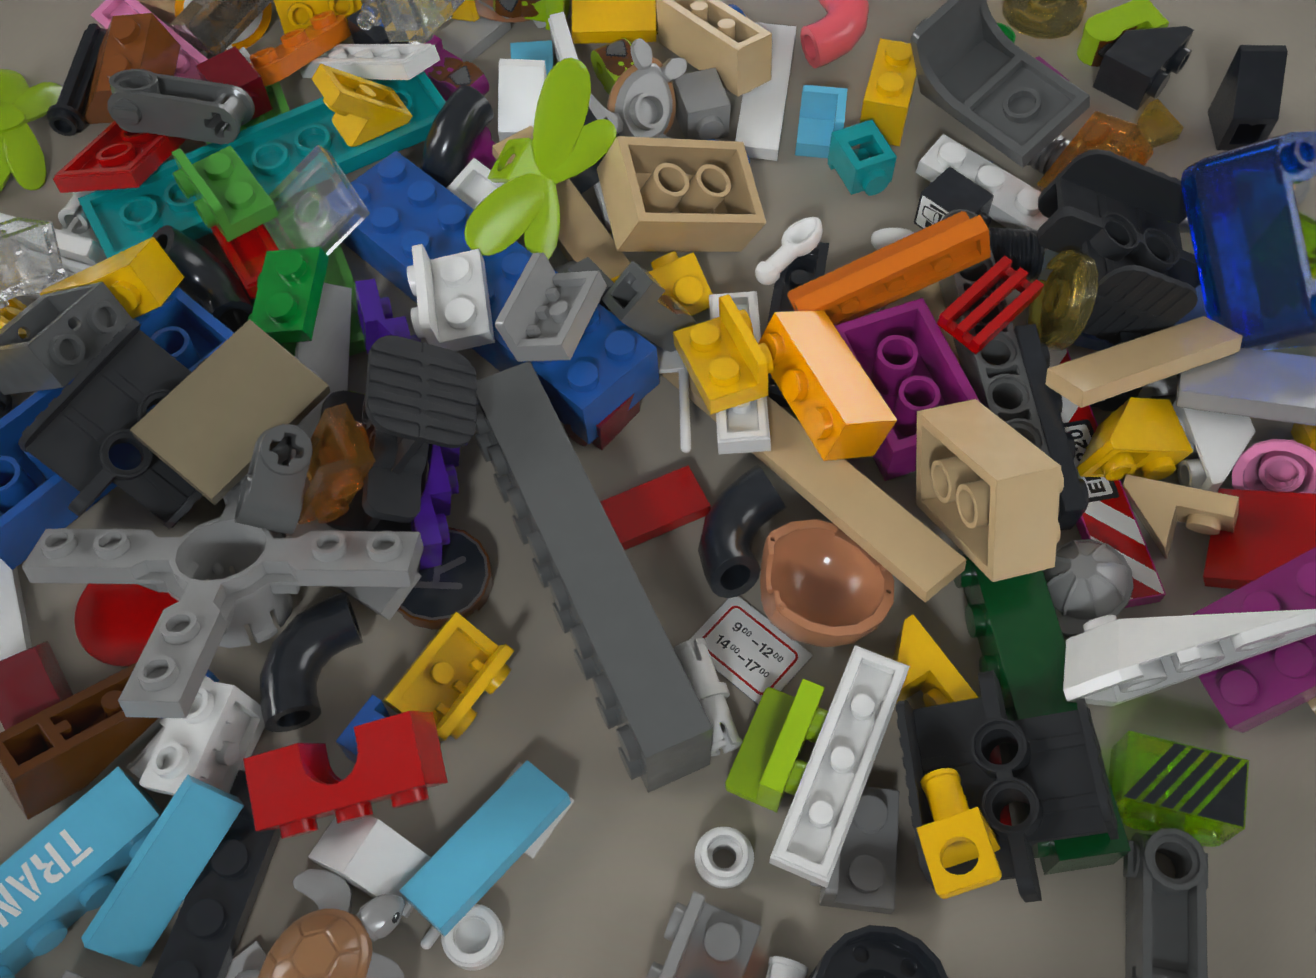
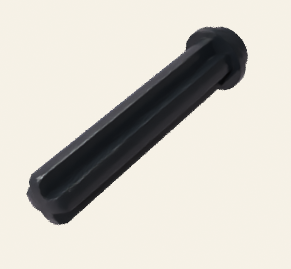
[47,23,107,136]

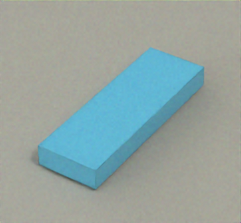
[399,760,571,937]
[81,775,244,967]

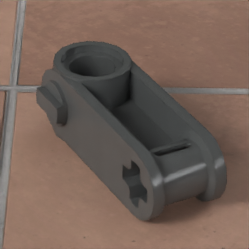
[108,69,255,144]
[1123,828,1208,978]

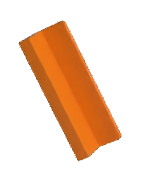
[787,211,991,326]

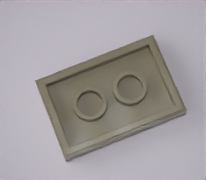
[130,319,330,505]

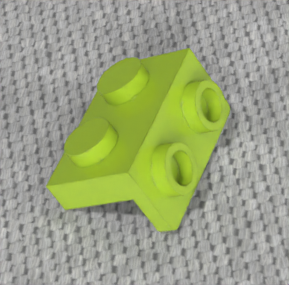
[725,679,828,813]

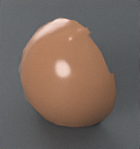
[760,519,895,647]

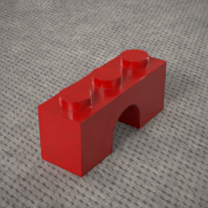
[243,711,448,839]

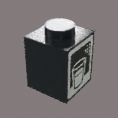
[914,167,994,229]

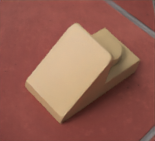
[1123,474,1239,559]

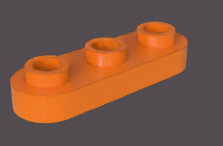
[249,10,351,86]

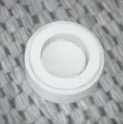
[441,904,505,971]

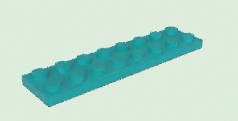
[78,71,446,258]

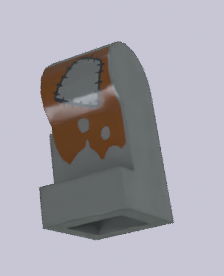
[601,260,696,352]

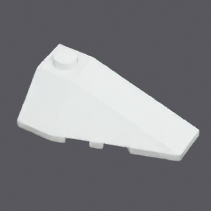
[1063,609,1316,707]

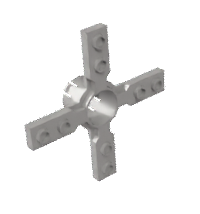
[22,437,424,718]

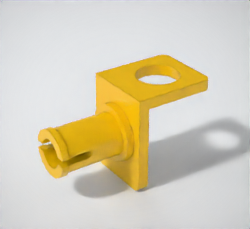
[916,768,1002,899]

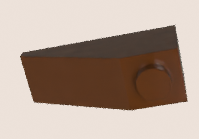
[0,662,159,820]

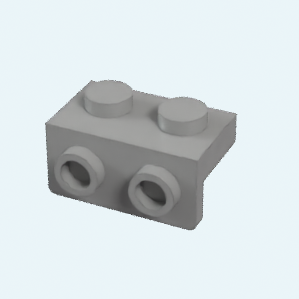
[495,252,607,362]

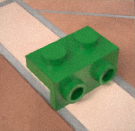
[248,247,329,347]

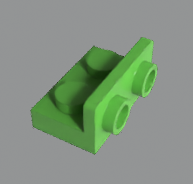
[171,145,279,242]

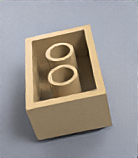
[597,136,766,252]
[916,399,1064,582]

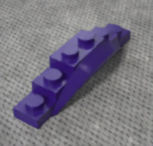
[355,278,467,570]

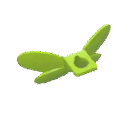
[464,58,616,259]
[0,69,63,193]

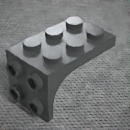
[910,0,1090,168]

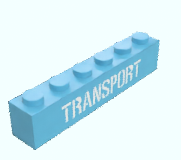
[0,767,163,978]

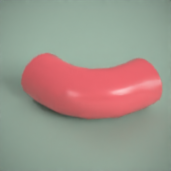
[800,0,869,68]

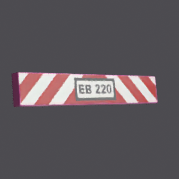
[1039,335,1166,608]

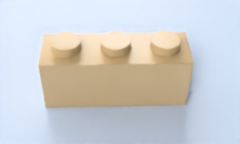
[656,0,772,97]

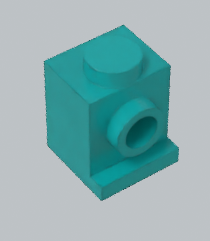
[827,120,897,196]

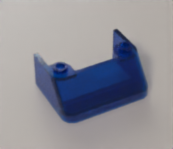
[1181,131,1316,350]

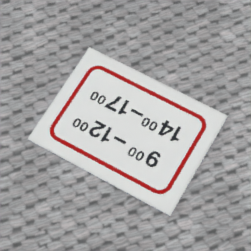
[689,596,813,705]

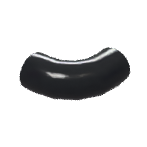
[420,85,494,188]
[152,225,254,333]
[698,465,786,598]
[260,592,363,732]

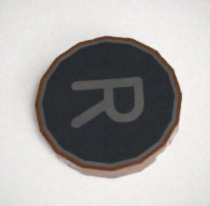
[397,527,493,630]

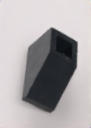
[1093,26,1194,111]
[1208,45,1288,151]

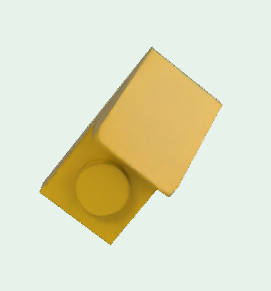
[311,64,413,147]
[893,614,979,707]

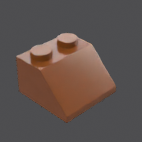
[84,13,180,124]

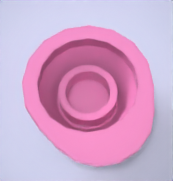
[1232,438,1316,494]

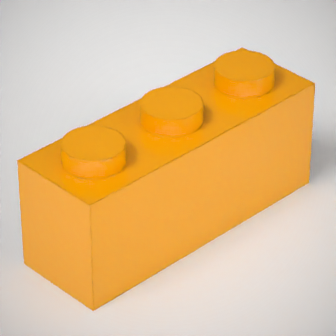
[758,311,897,461]

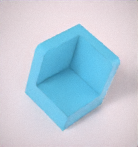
[795,85,848,158]

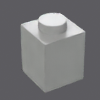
[673,68,731,140]

